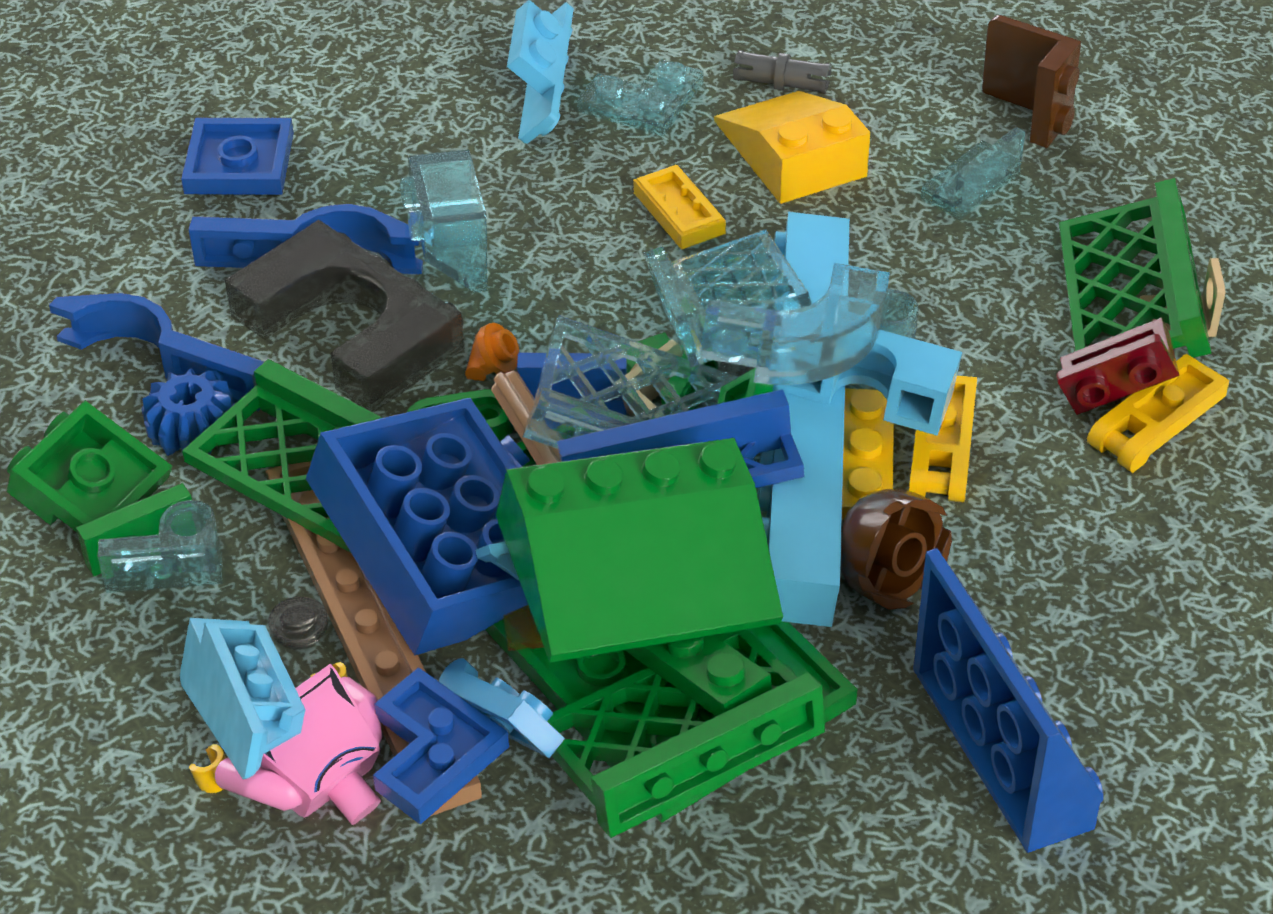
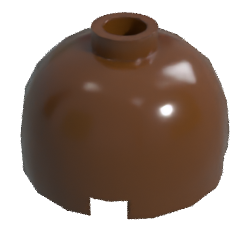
[840,489,952,609]

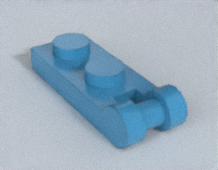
[439,658,565,758]

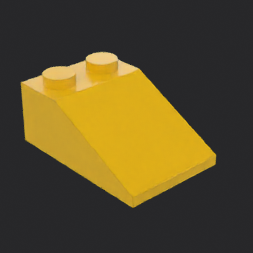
[714,91,870,204]

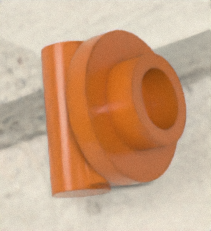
[465,323,519,381]

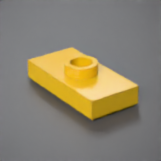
[633,165,726,250]

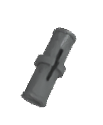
[733,50,832,94]

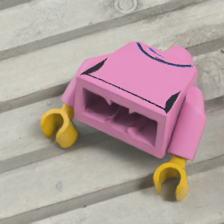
[189,662,382,825]

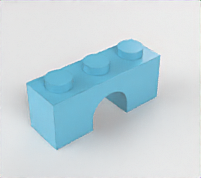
[775,308,962,436]

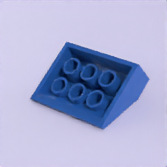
[306,398,528,656]
[913,548,1103,853]

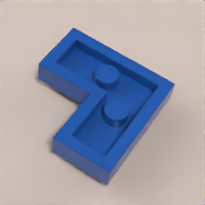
[373,667,509,825]

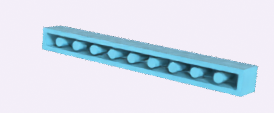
[757,212,850,627]

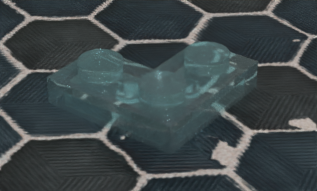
[577,59,703,137]

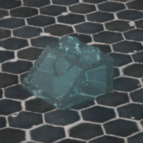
[400,149,488,293]

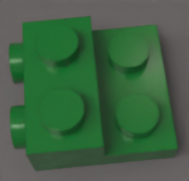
[7,400,173,532]

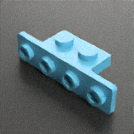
[507,0,574,144]

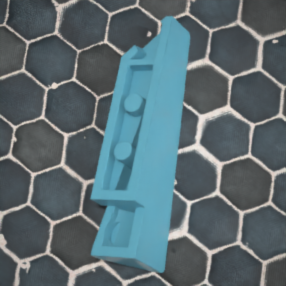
[180,618,306,779]

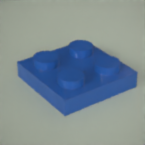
[181,118,294,195]

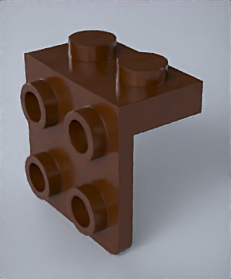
[982,15,1081,148]

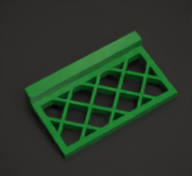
[1059,178,1212,358]
[182,359,383,554]
[547,629,825,838]

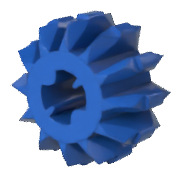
[142,368,235,456]

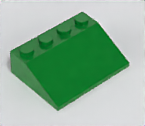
[496,438,783,663]

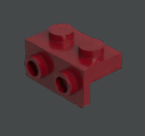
[1056,318,1180,415]

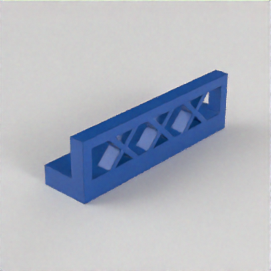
[557,389,805,488]

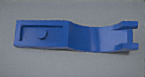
[189,204,423,274]
[49,293,264,411]

